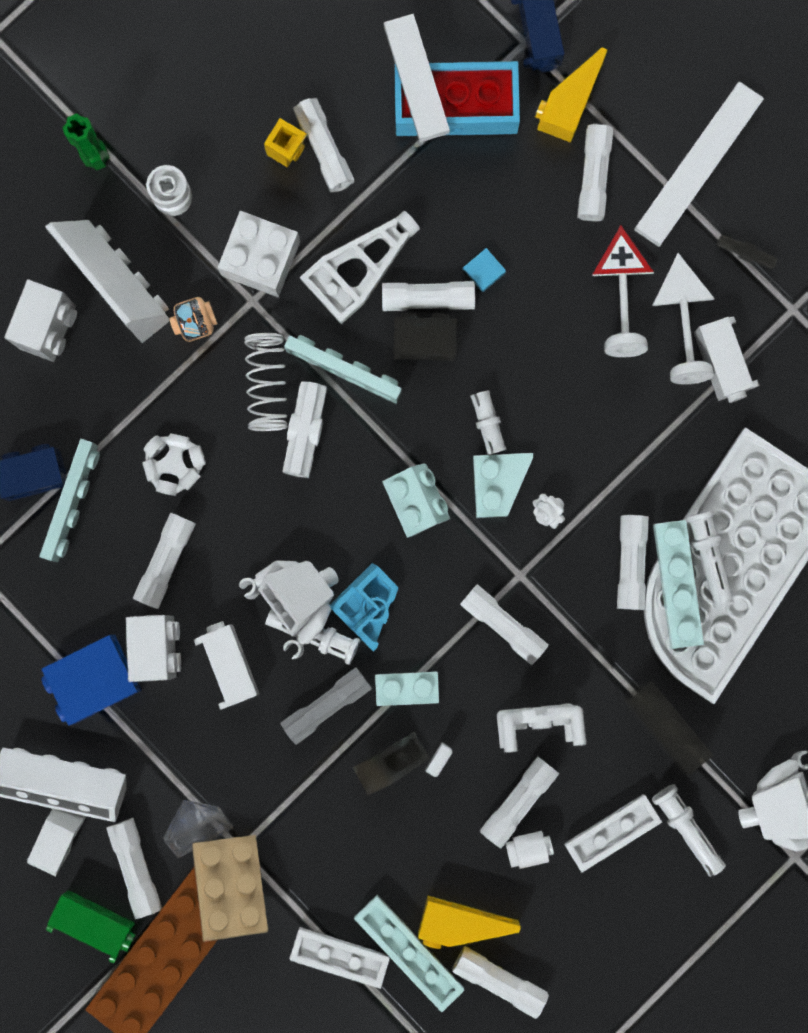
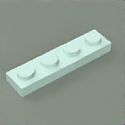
[284,335,402,404]
[39,438,100,562]
[653,520,704,649]
[354,895,465,1012]

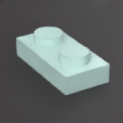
[375,672,439,706]

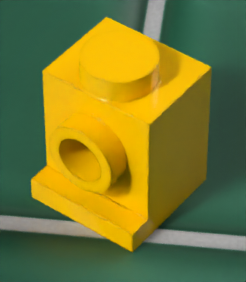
[264,118,307,168]

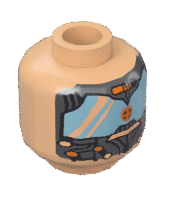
[169,297,217,342]

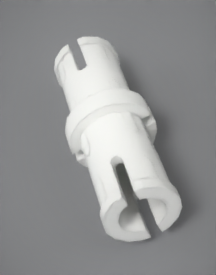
[470,390,507,455]

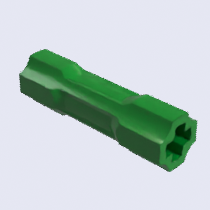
[62,113,110,171]

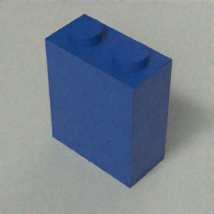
[41,635,142,726]

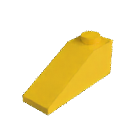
[535,47,608,143]
[418,896,521,949]

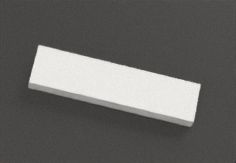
[384,14,450,142]

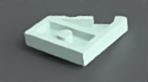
[473,453,533,518]

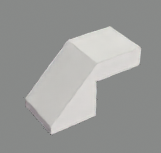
[27,809,87,876]

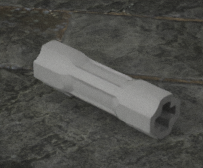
[280,667,372,745]

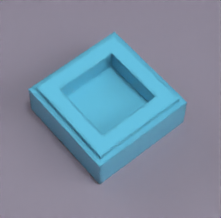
[463,248,506,293]

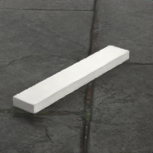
[634,82,764,247]

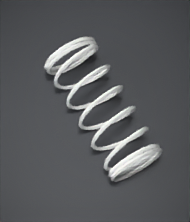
[244,333,288,431]

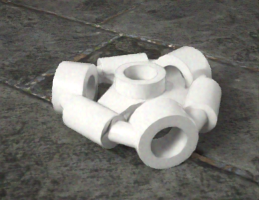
[142,433,206,496]

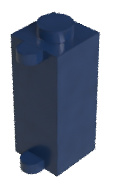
[511,0,564,72]

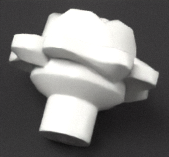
[533,493,565,529]

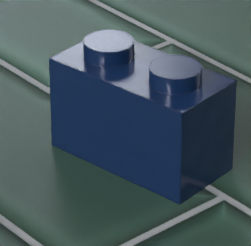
[0,444,67,501]

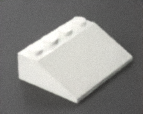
[45,220,170,343]

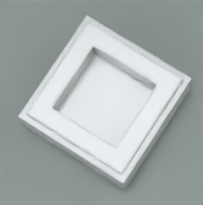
[425,742,452,777]

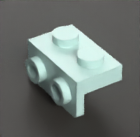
[382,463,450,538]

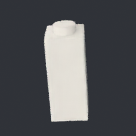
[694,316,759,403]
[194,621,260,710]

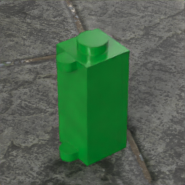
[46,890,136,964]

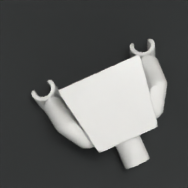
[239,560,338,659]
[739,751,808,852]

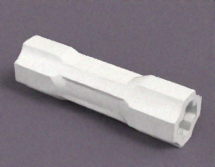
[293,98,354,192]
[577,124,613,222]
[382,281,475,311]
[133,513,196,609]
[617,515,649,610]
[460,584,549,665]
[480,756,559,848]
[106,818,162,919]
[452,946,549,1019]

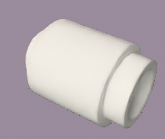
[505,831,554,869]

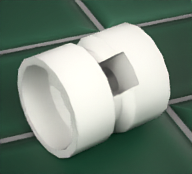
[146,165,192,216]

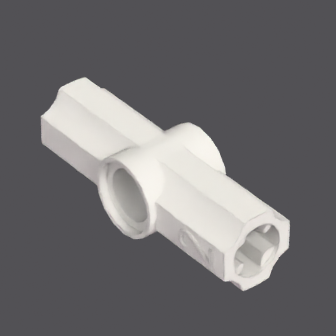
[282,381,327,478]

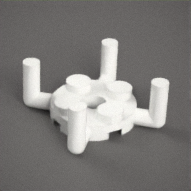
[497,703,586,752]

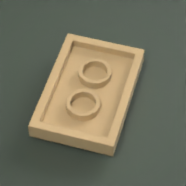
[192,835,268,942]

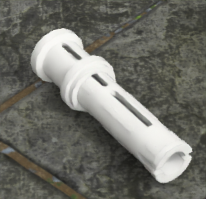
[686,511,734,608]
[265,608,360,665]
[652,784,726,877]

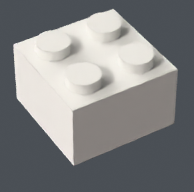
[218,211,300,297]
[4,279,77,362]
[126,615,181,682]

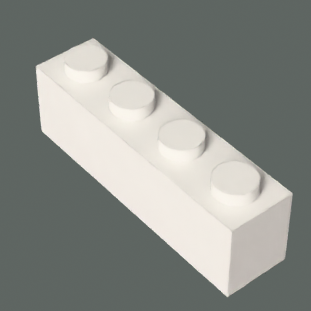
[0,747,127,823]

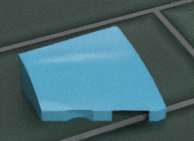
[330,563,398,652]

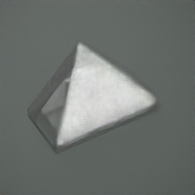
[163,800,233,859]

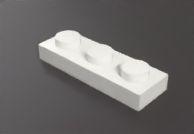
[564,794,662,872]
[289,927,390,989]

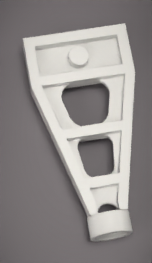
[300,211,420,324]

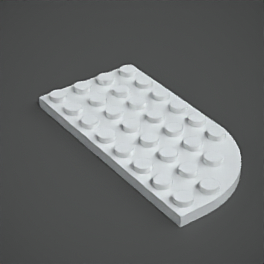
[644,427,808,704]

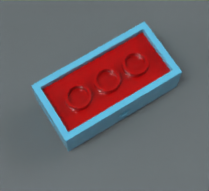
[395,61,520,136]

